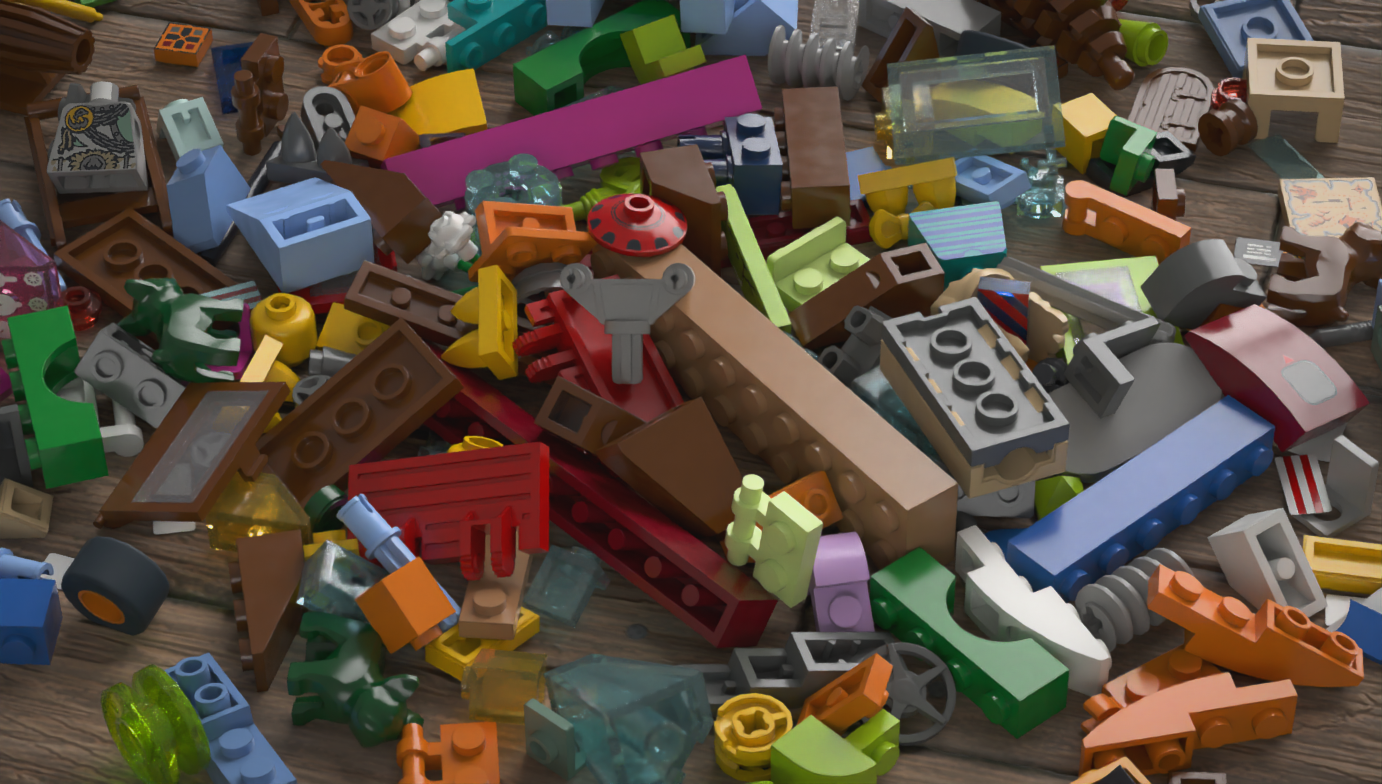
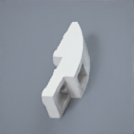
[955,525,1112,697]

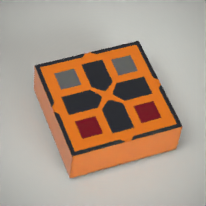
[154,22,213,67]

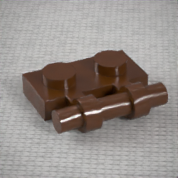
[231,33,289,156]

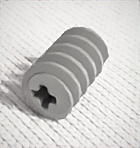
[768,25,870,101]
[1075,548,1195,652]

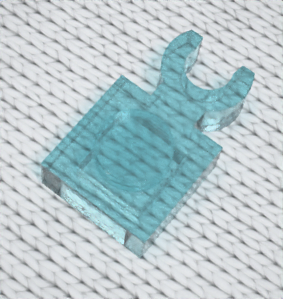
[1015,158,1066,219]

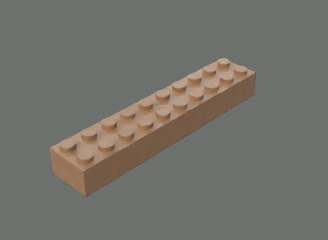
[590,243,958,570]

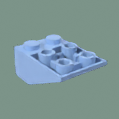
[226,177,374,293]

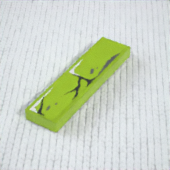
[716,184,791,338]

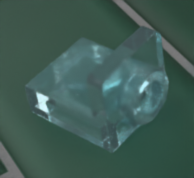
[523,545,610,628]

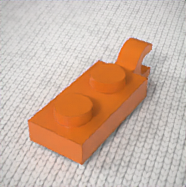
[1080,643,1222,735]

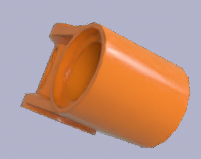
[328,51,412,117]

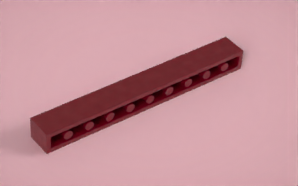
[420,337,779,648]

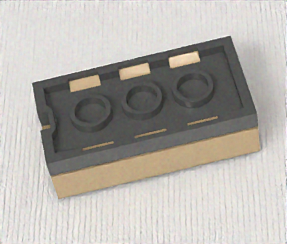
[880,297,1070,499]

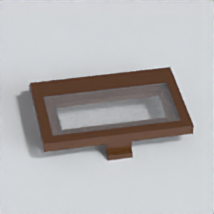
[93,382,291,529]

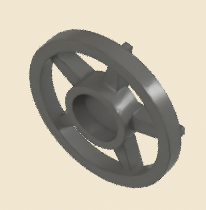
[859,643,956,746]

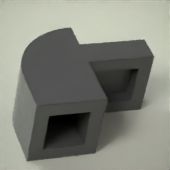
[1140,239,1267,330]

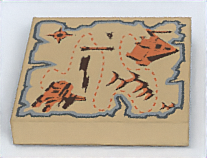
[1278,177,1382,238]

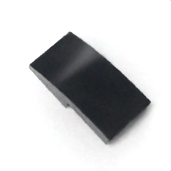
[1085,131,1196,198]

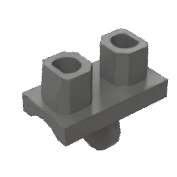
[817,305,893,400]

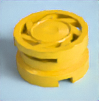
[714,693,793,782]

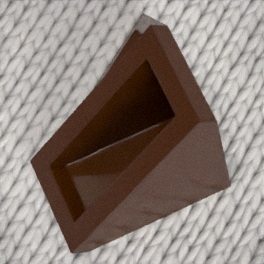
[861,7,945,107]

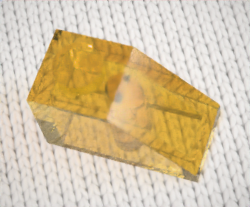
[206,471,313,552]

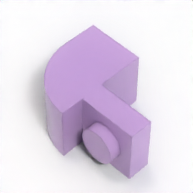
[807,531,875,632]

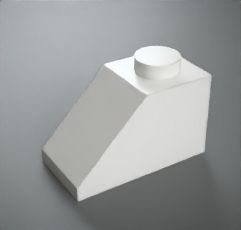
[1207,508,1328,618]

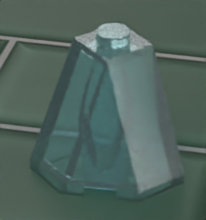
[543,654,714,784]

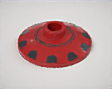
[587,193,687,257]

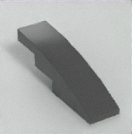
[671,632,908,720]

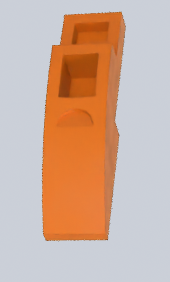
[1147,564,1364,687]
[1078,672,1298,778]

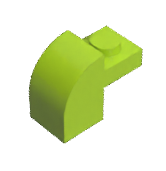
[620,14,707,85]
[771,709,900,784]

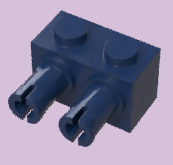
[677,113,783,215]

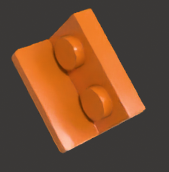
[468,201,597,282]

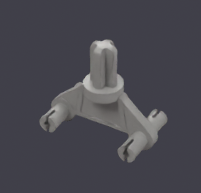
[560,263,695,384]

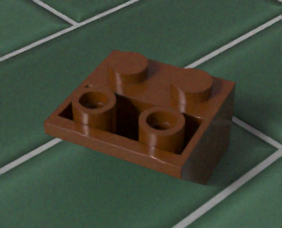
[640,144,728,278]

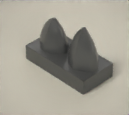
[266,112,369,184]

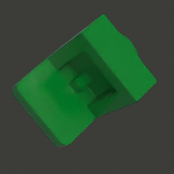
[1100,116,1158,196]

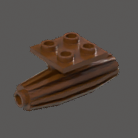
[0,0,95,116]

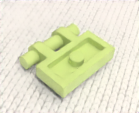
[724,474,823,608]

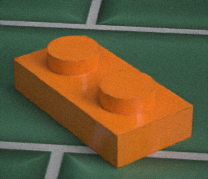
[796,653,893,736]

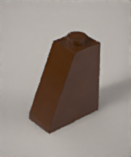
[595,397,743,542]

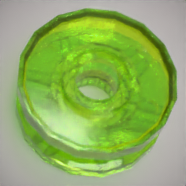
[100,664,211,784]

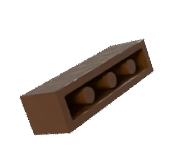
[774,86,851,229]

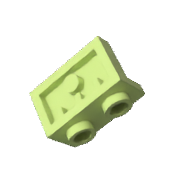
[767,216,870,311]

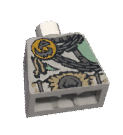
[47,81,148,194]

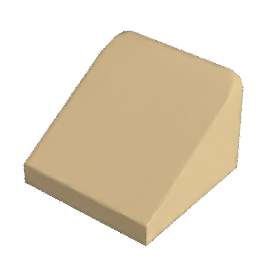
[0,478,54,539]

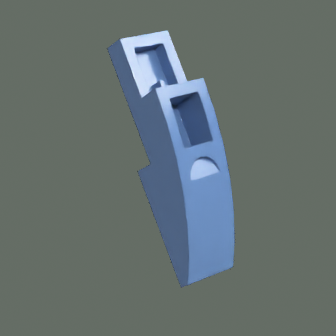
[158,653,297,784]

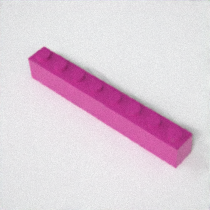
[380,54,763,211]

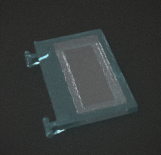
[887,45,1067,189]

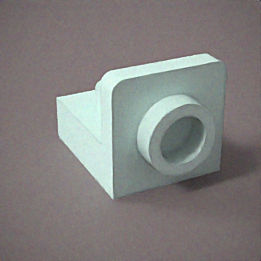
[156,97,224,161]

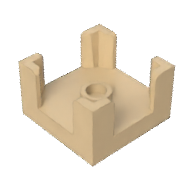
[1242,38,1345,143]

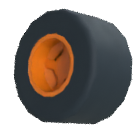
[61,536,170,636]

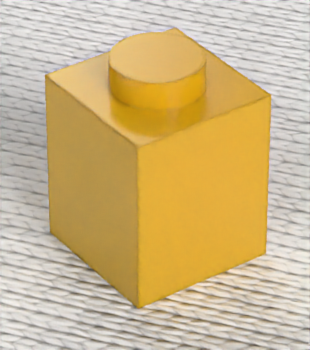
[1050,93,1117,174]

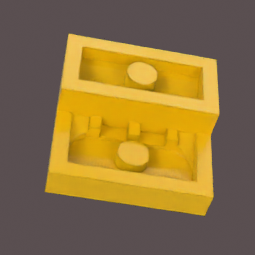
[387,68,487,150]

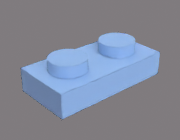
[955,150,1031,209]

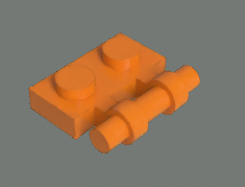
[396,721,500,784]

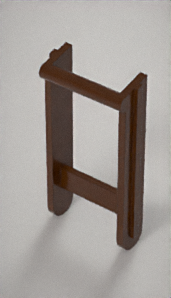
[24,84,174,251]

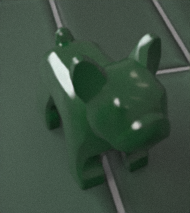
[117,278,244,383]
[287,611,424,748]

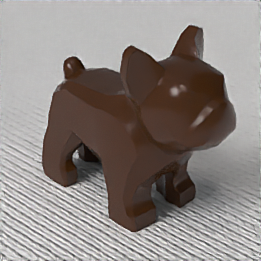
[1266,222,1382,327]

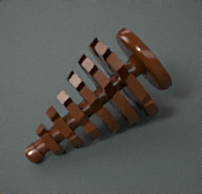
[975,0,1135,91]

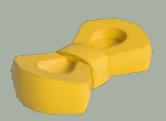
[869,201,936,249]

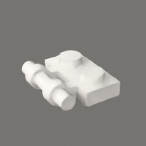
[371,0,466,71]

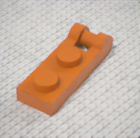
[1062,180,1191,265]

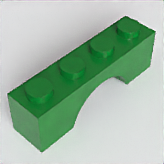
[513,0,691,116]
[1,305,109,489]
[870,547,1070,739]

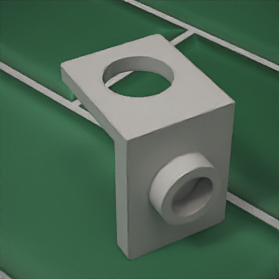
[1289,435,1379,538]

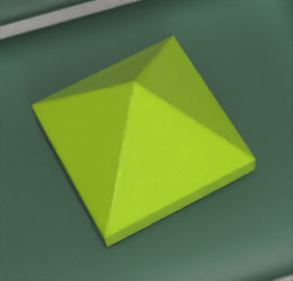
[1034,476,1084,521]

